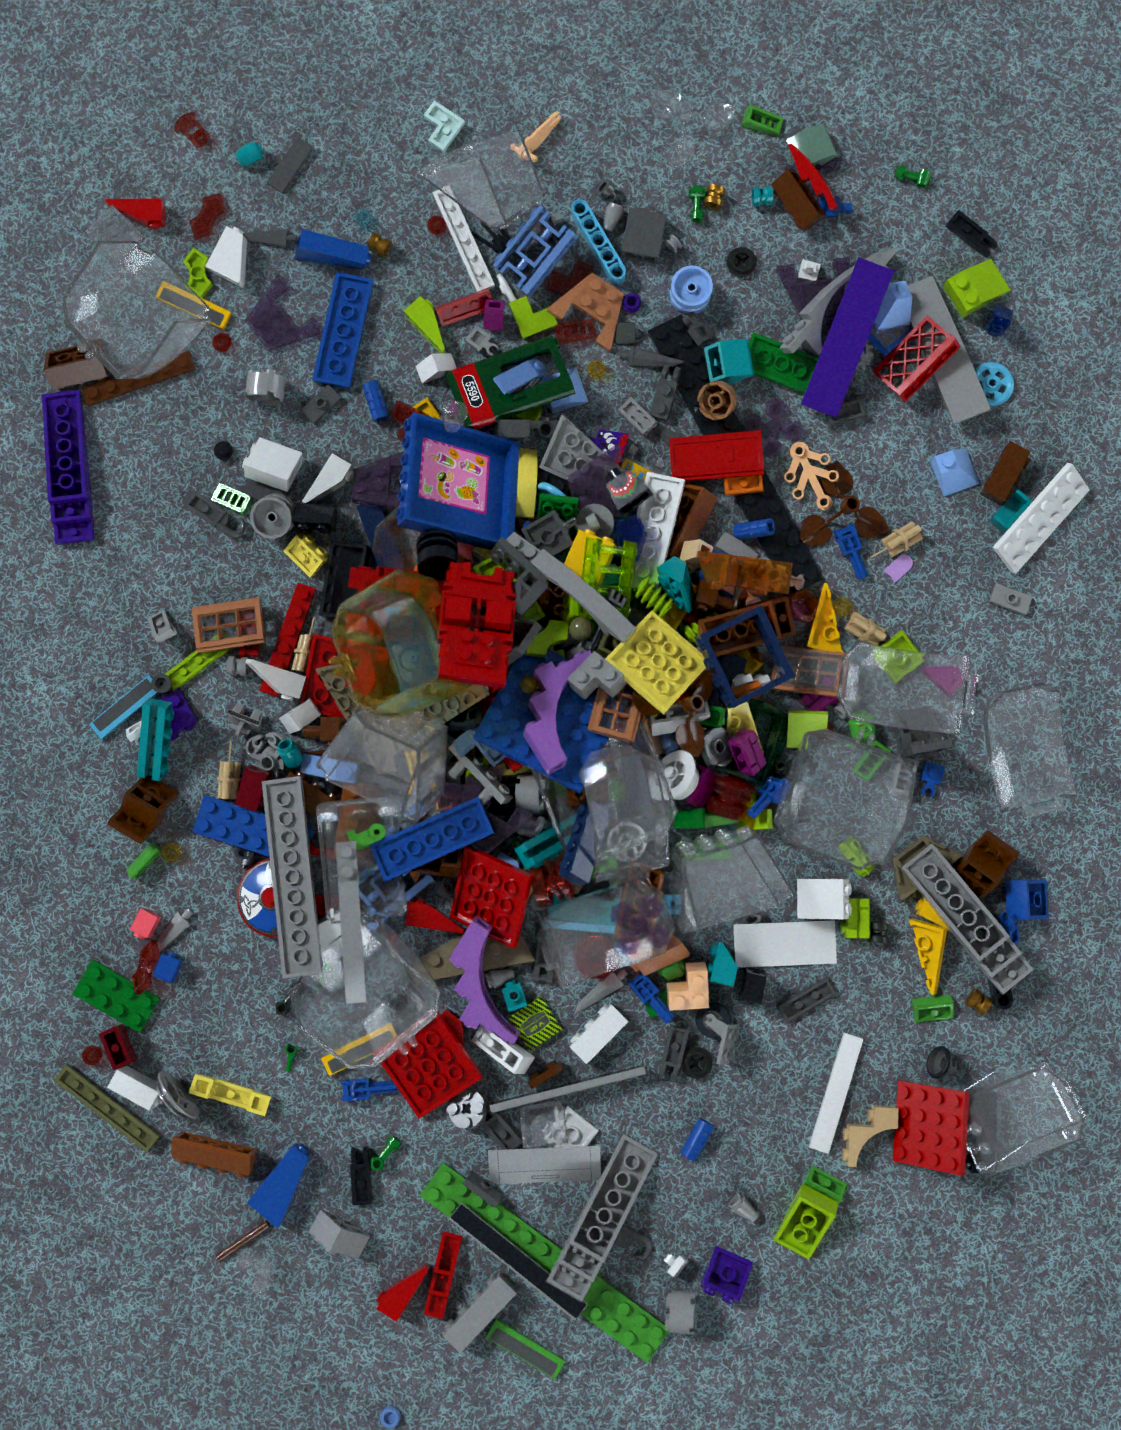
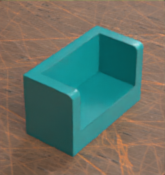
[989,489,1033,534]

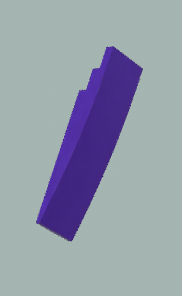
[801,257,895,418]
[42,390,95,545]

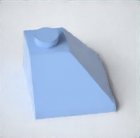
[874,281,912,331]
[541,367,588,414]
[930,449,980,497]

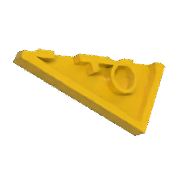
[806,583,843,653]
[909,918,947,995]

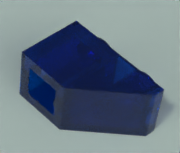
[983,304,1013,337]
[615,514,648,562]

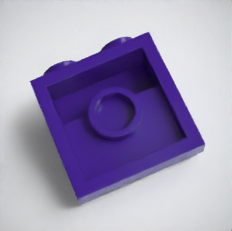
[159,688,199,742]
[700,1246,753,1304]

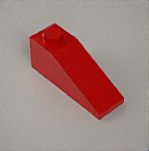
[105,198,166,230]
[405,898,465,934]
[376,1263,430,1322]

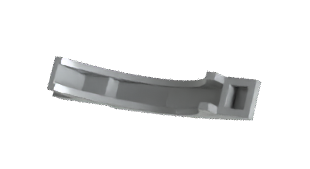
[780,248,897,355]
[506,532,636,643]
[336,841,366,1004]

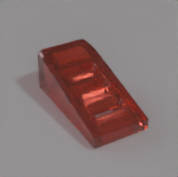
[554,319,597,345]

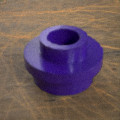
[622,293,641,313]

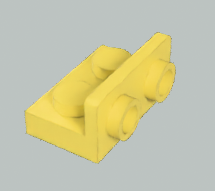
[283,533,328,578]

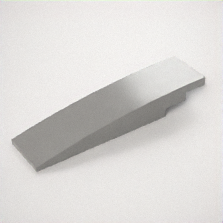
[908,276,991,425]
[901,843,1034,995]
[546,1134,658,1302]

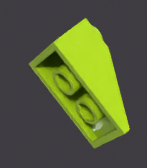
[943,259,1011,318]
[773,1183,838,1260]

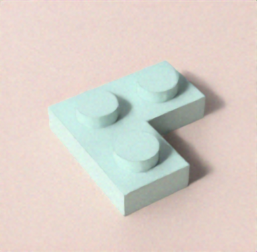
[424,100,465,153]

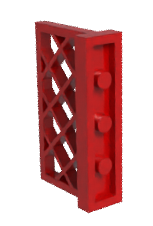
[872,315,961,402]

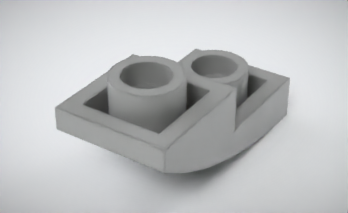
[715,532,758,570]

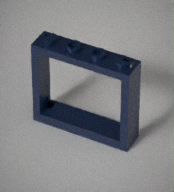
[695,605,795,708]

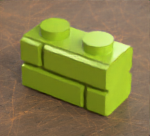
[840,898,870,938]

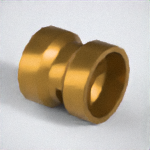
[704,184,726,210]
[367,232,392,258]
[965,988,993,1016]

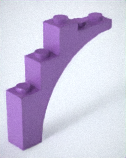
[523,650,592,775]
[449,916,521,1045]

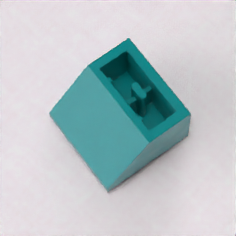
[704,338,754,385]
[657,556,695,613]
[706,941,738,987]

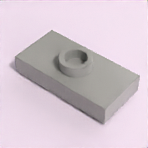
[617,397,658,437]
[988,583,1032,616]

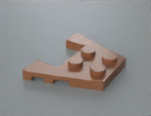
[547,273,624,351]

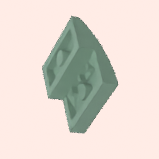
[787,123,838,166]

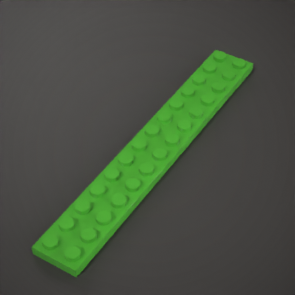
[420,1162,669,1363]

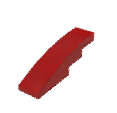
[788,143,840,212]
[423,1231,462,1320]

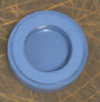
[380,1406,400,1428]

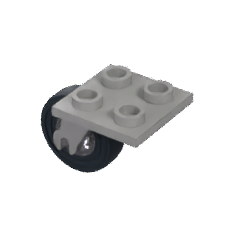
[695,1002,739,1065]

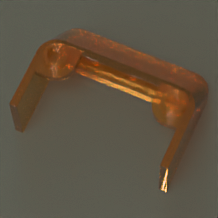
[698,551,793,595]

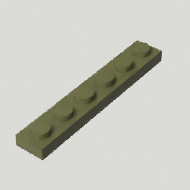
[53,1064,161,1153]

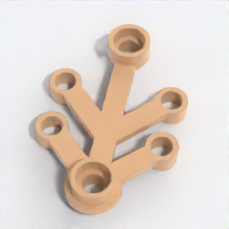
[784,442,839,511]

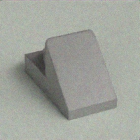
[148,609,178,643]

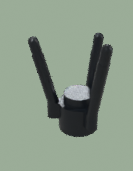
[470,211,511,253]

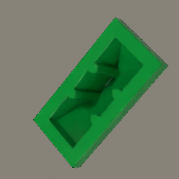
[673,808,705,829]

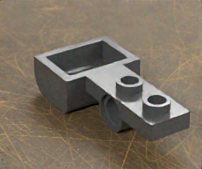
[494,417,574,441]

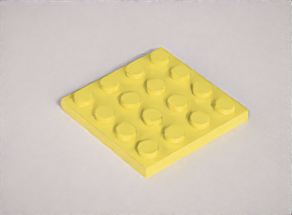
[605,610,706,715]

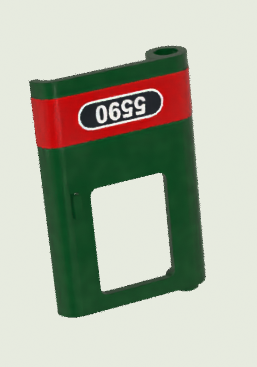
[445,335,576,430]

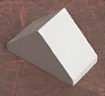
[416,353,456,384]
[279,698,321,734]

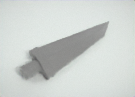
[145,908,194,960]
[574,969,628,1014]

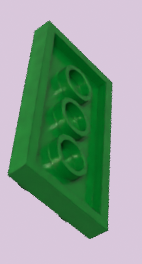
[749,332,819,394]
[72,959,161,1033]

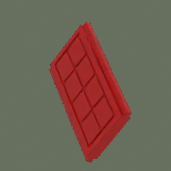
[669,430,764,482]

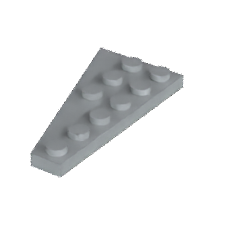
[539,414,639,511]

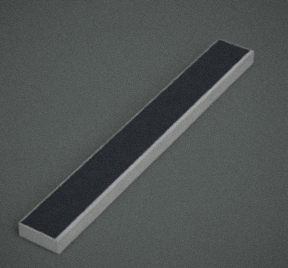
[489,1065,646,1113]
[449,1202,588,1321]

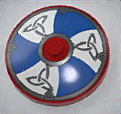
[237,859,278,937]

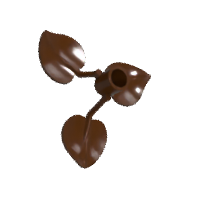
[800,460,889,546]
[632,670,713,756]

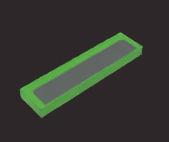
[486,1318,565,1379]

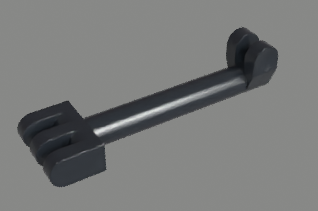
[581,587,627,653]

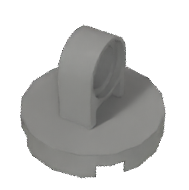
[576,504,615,538]

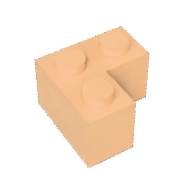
[667,962,709,1011]

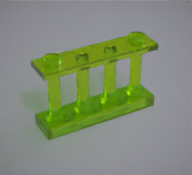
[578,537,637,620]

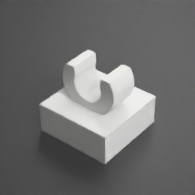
[797,260,821,284]
[126,721,141,746]
[664,1254,689,1277]

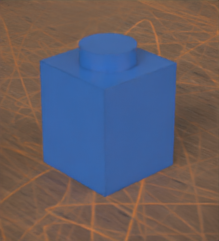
[153,951,184,983]

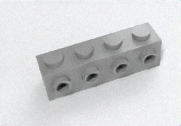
[443,1272,517,1353]

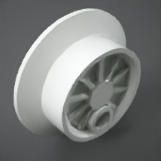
[651,750,699,801]

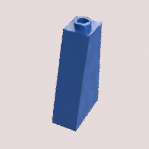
[294,229,371,270]
[247,1143,311,1228]

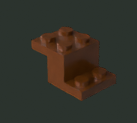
[107,775,179,845]
[954,830,1020,901]

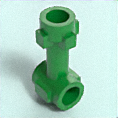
[894,165,931,188]
[689,186,706,222]
[370,1135,401,1171]

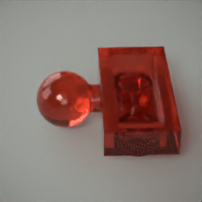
[391,400,431,442]

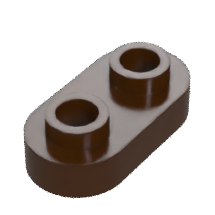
[527,1060,564,1089]

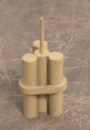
[869,522,923,559]
[845,611,887,647]
[292,617,315,673]
[217,741,242,799]

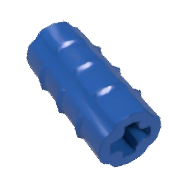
[363,380,389,422]
[733,518,775,540]
[680,1118,715,1162]

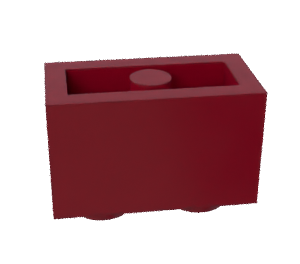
[234,765,273,812]
[99,1024,138,1071]

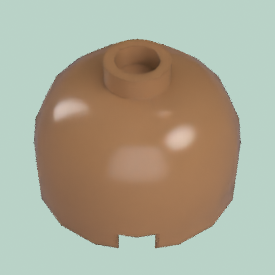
[697,381,737,420]

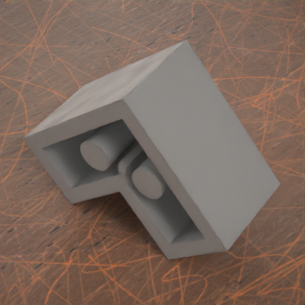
[567,651,626,700]
[309,1210,370,1258]

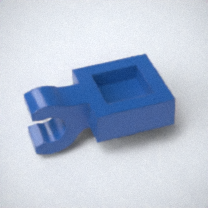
[819,196,852,218]
[999,912,1020,945]

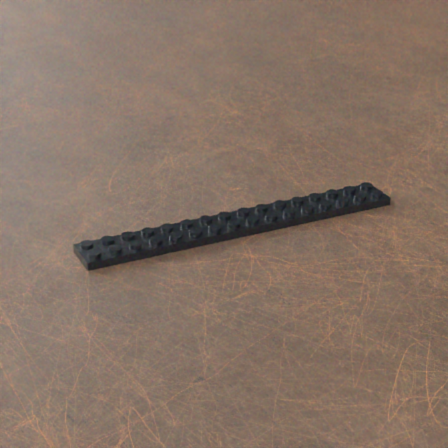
[648,314,823,597]

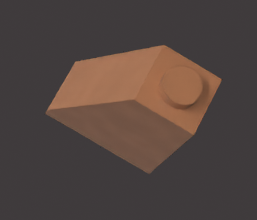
[626,924,690,976]

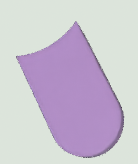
[883,554,913,583]

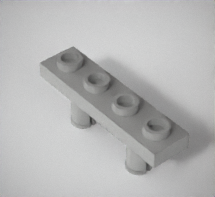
[448,744,513,807]

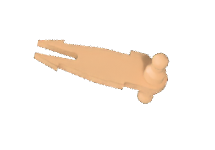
[511,111,561,163]

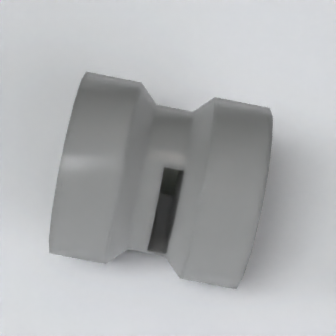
[226,656,249,677]

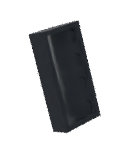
[318,541,371,620]

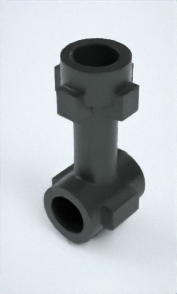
[775,748,809,779]
[275,981,306,1015]

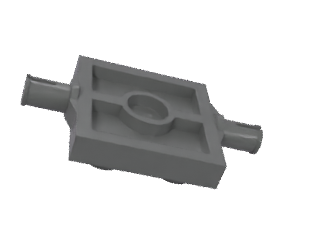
[521,510,578,556]

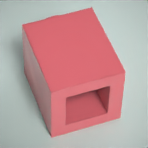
[130,908,162,940]

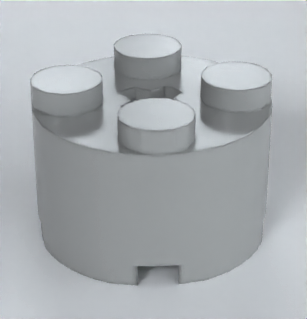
[245,369,285,406]
[515,774,548,814]
[665,1290,696,1335]

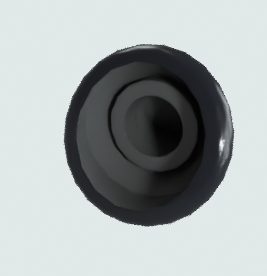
[926,1046,960,1079]

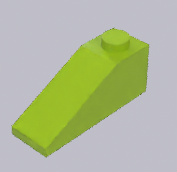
[404,296,446,353]

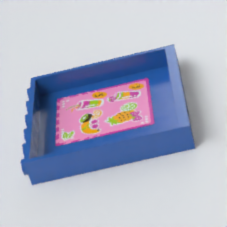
[396,412,520,550]

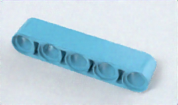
[572,199,626,285]

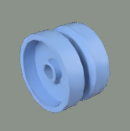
[669,265,713,315]

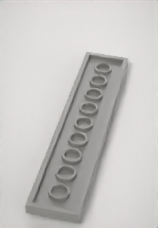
[262,776,323,979]

